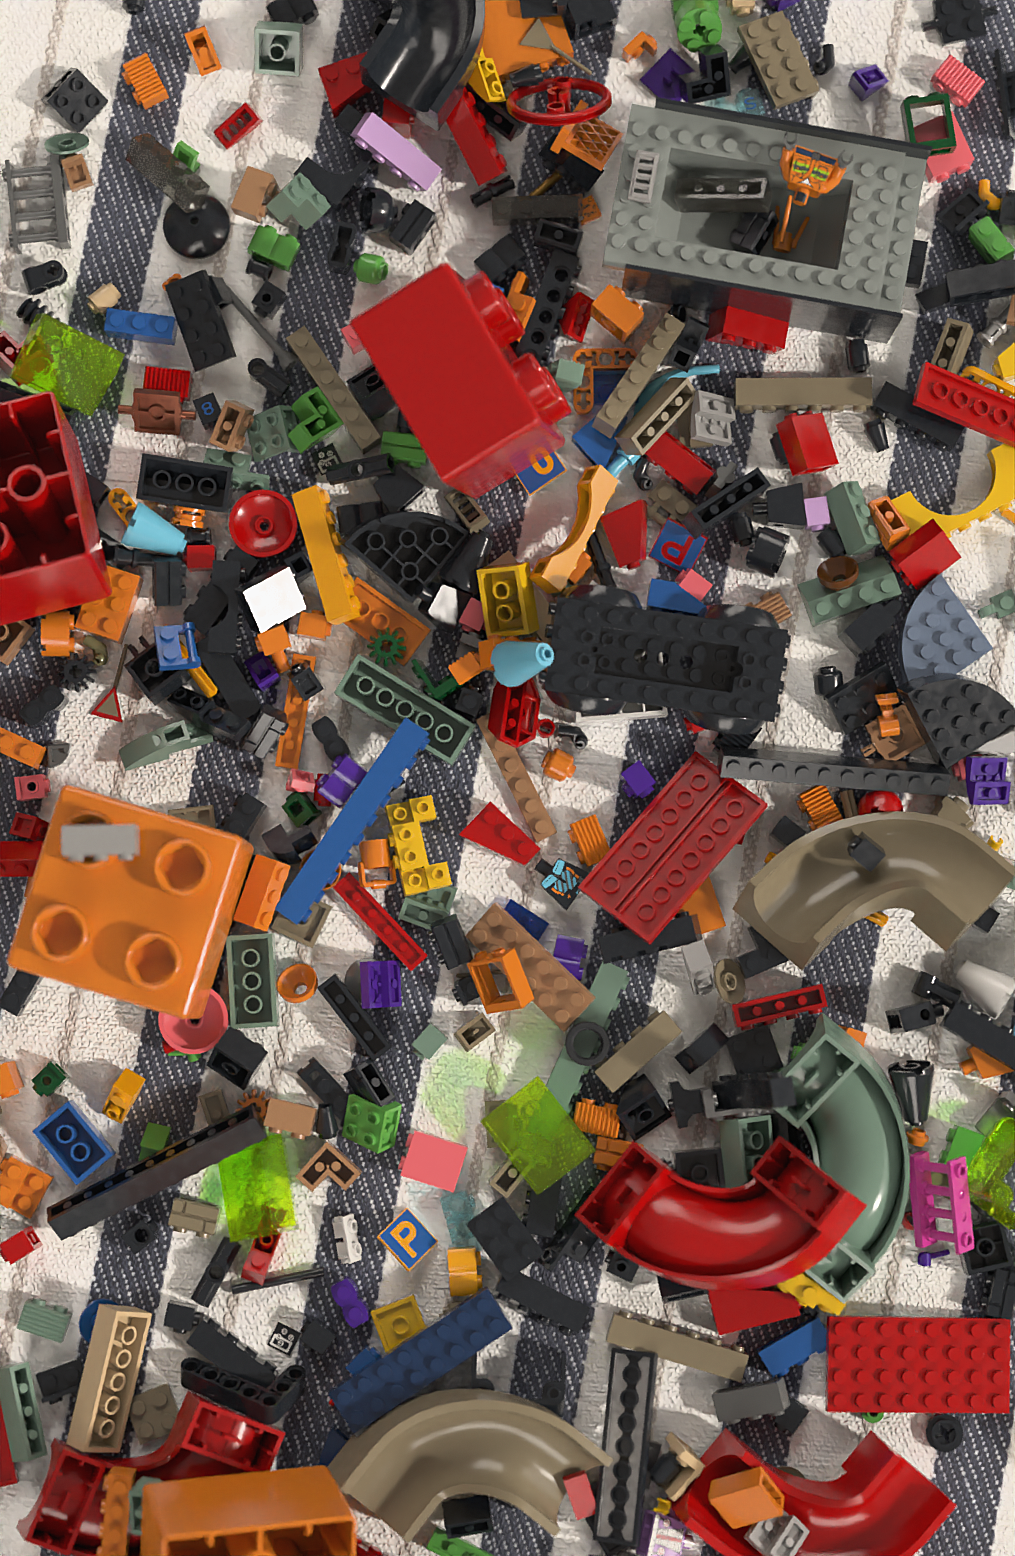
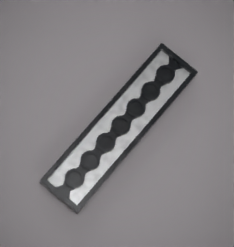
[592,1348,658,1547]

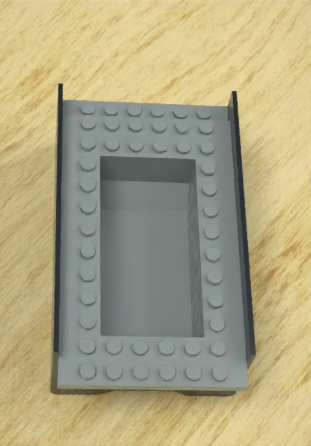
[602,97,932,344]

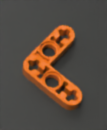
[572,348,638,415]

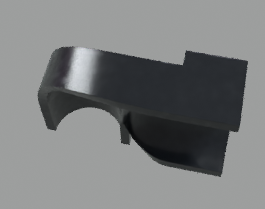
[359,0,485,132]

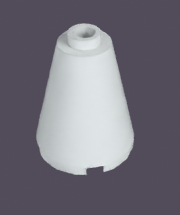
[953,960,1015,1020]

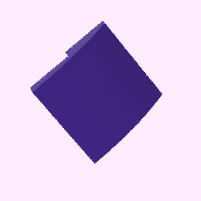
[965,756,1011,805]
[360,960,402,1009]

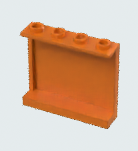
[482,0,574,86]

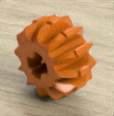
[235,1089,272,1121]

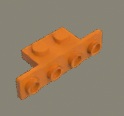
[507,271,536,342]

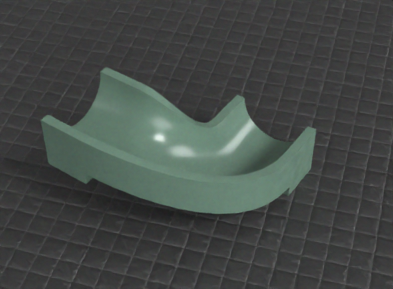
[766,1013,910,1303]

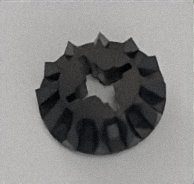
[925,1413,963,1452]

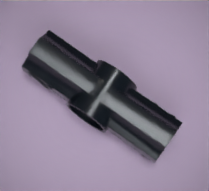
[325,453,395,486]
[190,1236,242,1308]

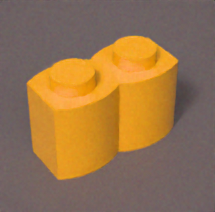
[447,1246,483,1297]

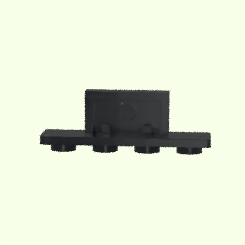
[992,48,1015,141]
[538,1186,599,1272]

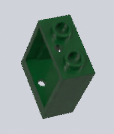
[900,92,957,157]

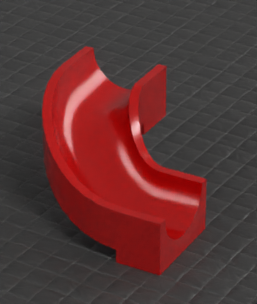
[575,1136,868,1291]

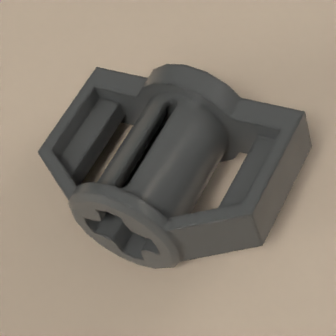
[705,461,738,499]

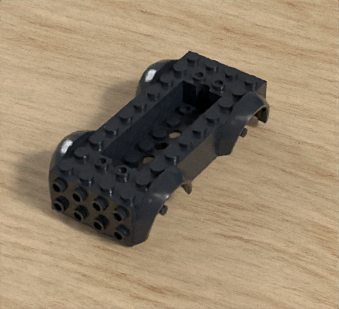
[538,584,791,735]

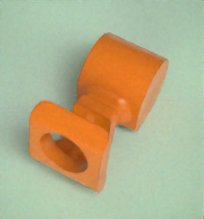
[875,692,900,737]

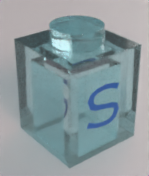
[734,88,766,116]

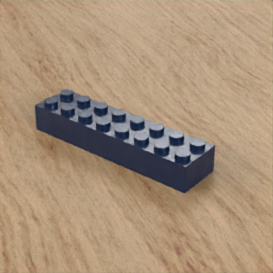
[328,1286,513,1434]

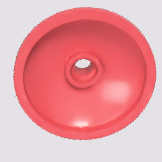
[158,989,229,1054]

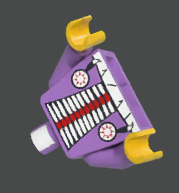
[636,1497,693,1556]

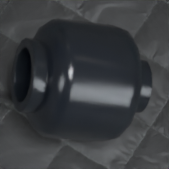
[813,666,844,700]

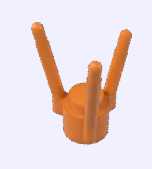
[772,195,810,253]

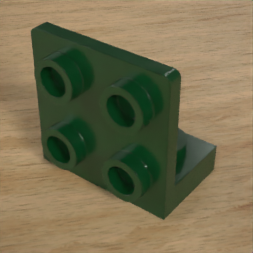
[411,658,466,701]

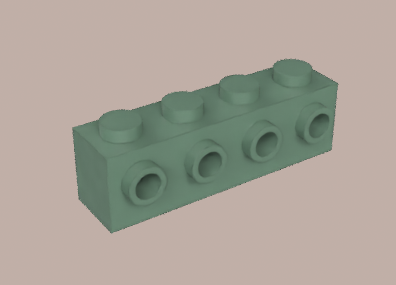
[0,1362,48,1462]

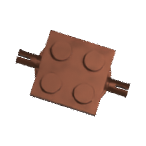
[118,388,196,436]

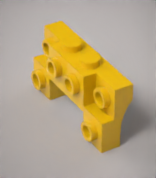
[385,795,452,897]
[776,1272,846,1315]

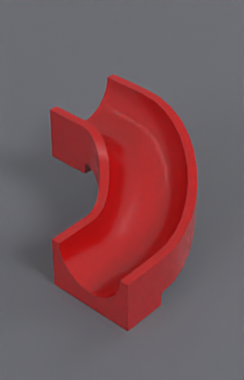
[16,1391,285,1556]
[665,1428,957,1556]

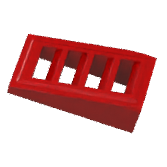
[213,102,263,150]

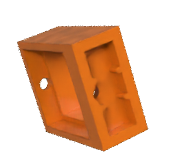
[467,947,535,1014]

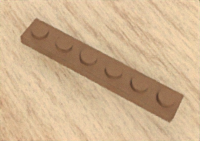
[476,713,557,843]

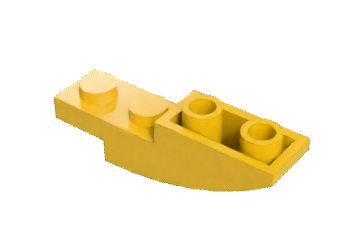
[468,49,506,102]

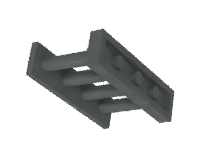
[2,154,71,254]

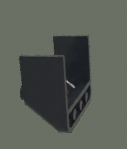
[471,1352,567,1418]

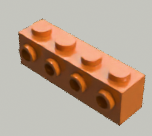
[97,1466,137,1556]

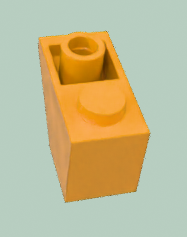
[101,1068,146,1124]

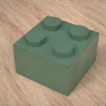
[254,20,303,76]

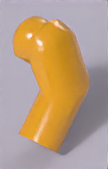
[978,179,1000,210]

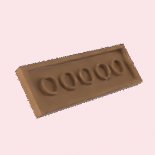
[465,902,596,1032]

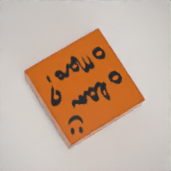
[571,195,602,226]

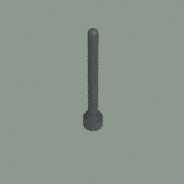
[227,285,299,371]

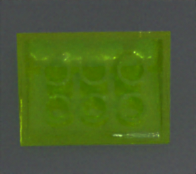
[9,313,125,417]
[480,1076,596,1195]
[218,1134,300,1243]

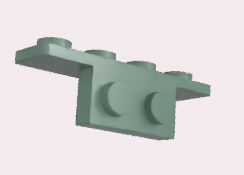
[203,448,270,491]

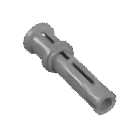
[976,304,1010,349]

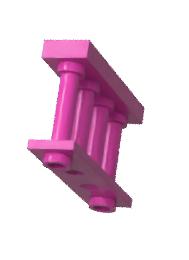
[909,1151,974,1254]

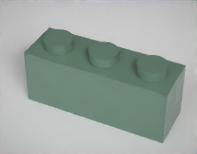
[824,481,881,556]

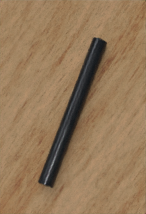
[231,1267,325,1295]

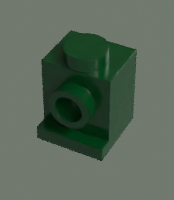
[281,791,322,828]
[31,1060,70,1097]

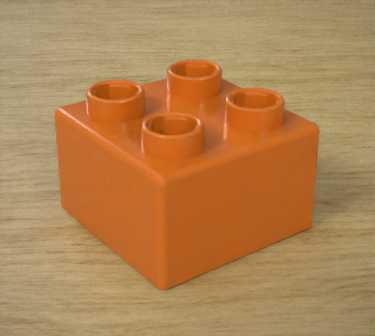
[7,785,254,1019]
[141,1465,356,1556]

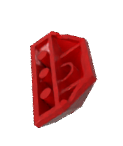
[487,677,541,748]

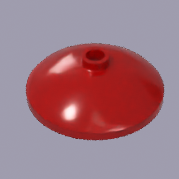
[229,490,298,558]

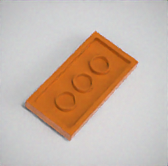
[343,577,431,667]

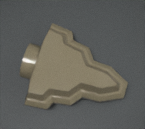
[930,795,974,829]

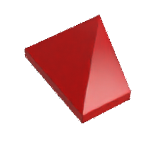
[558,292,595,343]

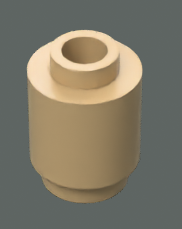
[87,282,121,315]

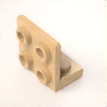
[661,1432,705,1501]

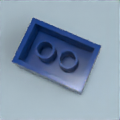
[32,1100,116,1185]

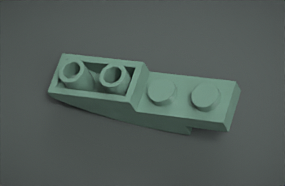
[119,720,213,771]

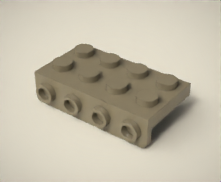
[737,11,820,110]

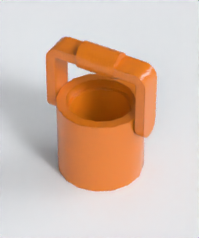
[358,839,397,889]

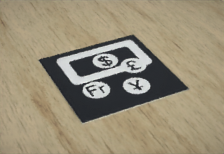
[310,443,343,476]
[267,1322,301,1356]

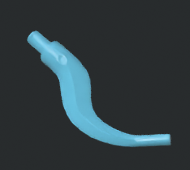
[605,364,720,477]

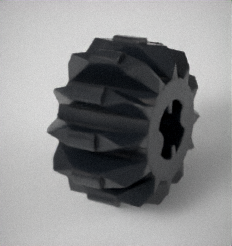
[57,653,97,693]

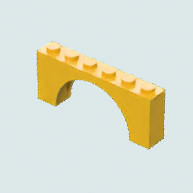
[891,443,1015,538]

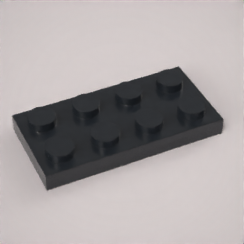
[164,270,237,372]

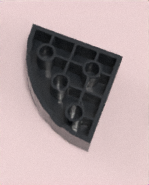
[339,510,471,603]
[896,673,1015,769]

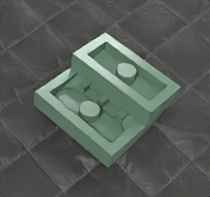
[398,885,458,930]

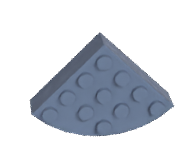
[898,574,993,683]

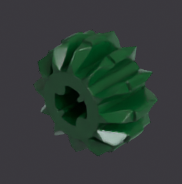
[367,628,406,667]

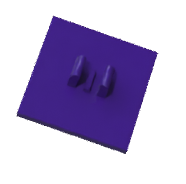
[639,48,696,101]

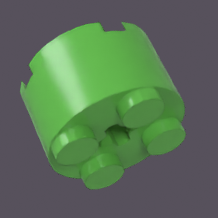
[674,0,722,52]

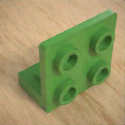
[342,1094,402,1154]

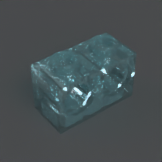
[440,1189,476,1244]

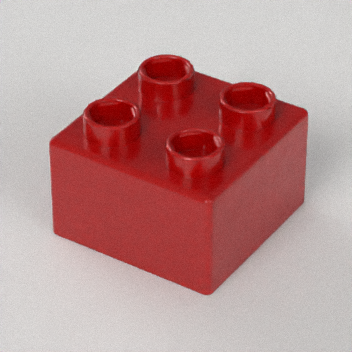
[350,262,572,499]
[0,391,112,626]

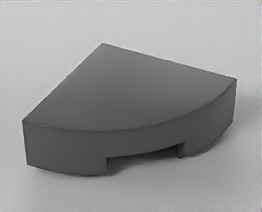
[47,743,71,768]

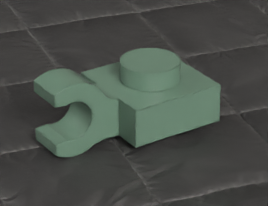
[977,589,1015,619]

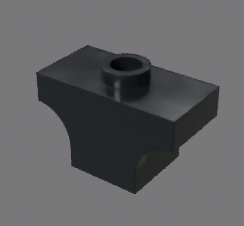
[668,1080,704,1129]

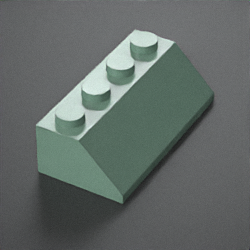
[797,554,902,627]

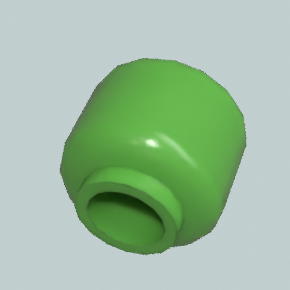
[353,253,388,285]

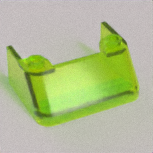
[967,1117,1015,1230]

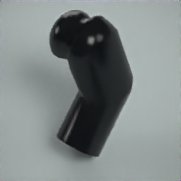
[813,44,835,75]
[558,725,588,750]

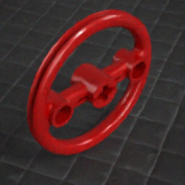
[506,76,612,127]

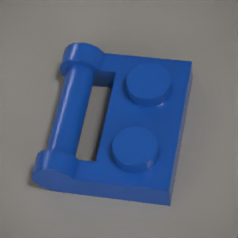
[153,622,201,671]

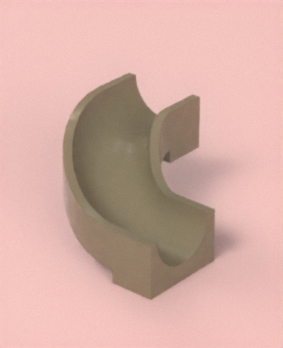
[732,811,1015,970]
[328,1388,614,1543]

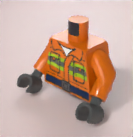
[780,132,854,206]

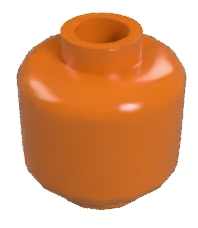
[541,748,576,782]

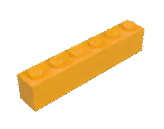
[291,485,361,625]

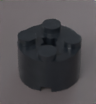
[745,526,791,579]

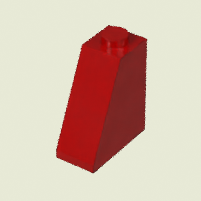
[600,499,648,571]

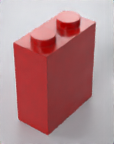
[776,411,839,476]
[888,518,962,591]

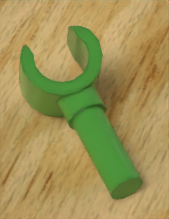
[168,1050,202,1062]

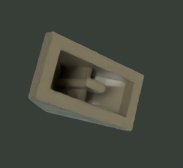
[453,1012,496,1052]

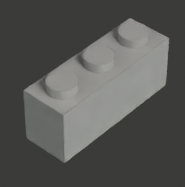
[62,824,139,861]

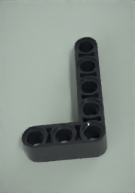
[181,1357,306,1425]

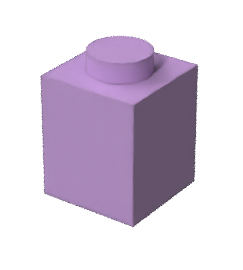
[804,496,830,532]

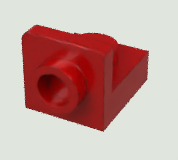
[9,812,50,841]

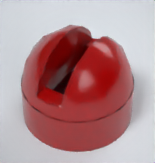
[536,719,555,738]
[901,1211,914,1230]

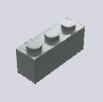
[711,1377,790,1424]

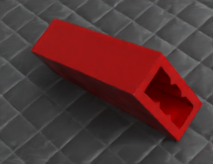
[708,1288,803,1335]

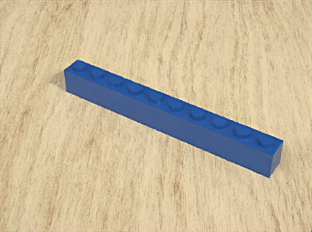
[275,717,430,925]

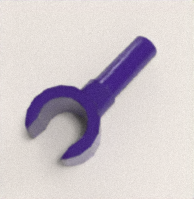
[918,1249,950,1266]

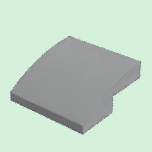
[691,390,736,447]
[744,1510,810,1556]

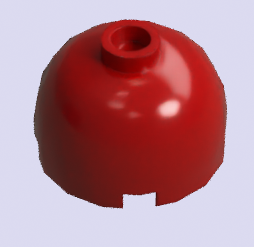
[857,790,904,816]

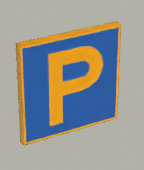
[516,451,567,496]
[377,1208,438,1271]

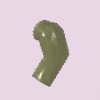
[83,634,109,666]

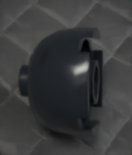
[359,187,398,233]

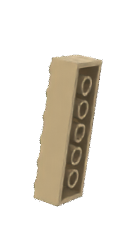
[66,1304,152,1453]

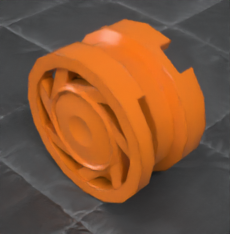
[171,505,205,528]

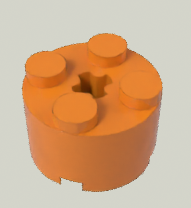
[41,611,75,657]

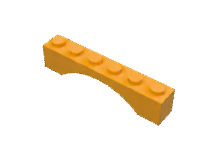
[529,465,618,594]

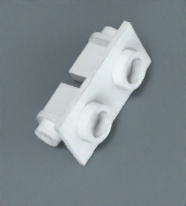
[332,1213,362,1264]

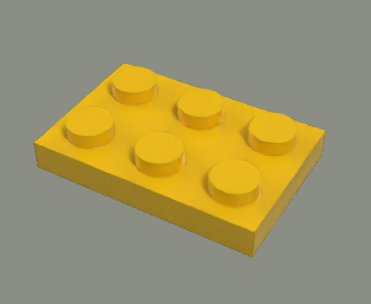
[370,1294,426,1353]

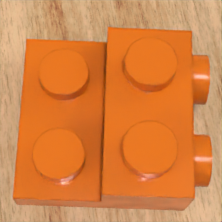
[0,1155,54,1219]

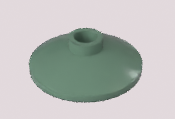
[44,133,89,157]

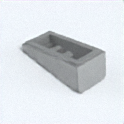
[628,150,660,204]

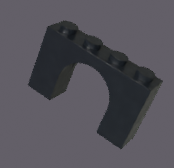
[294,104,379,212]

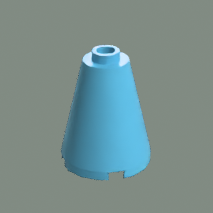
[120,502,187,555]
[491,641,554,687]

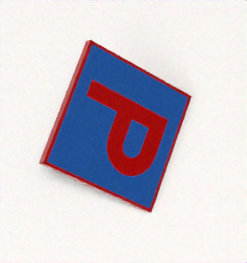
[648,517,708,572]

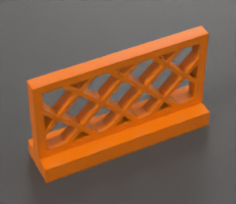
[550,100,623,171]

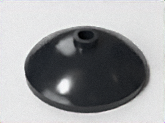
[163,192,230,259]

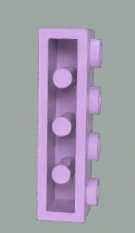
[351,112,442,192]

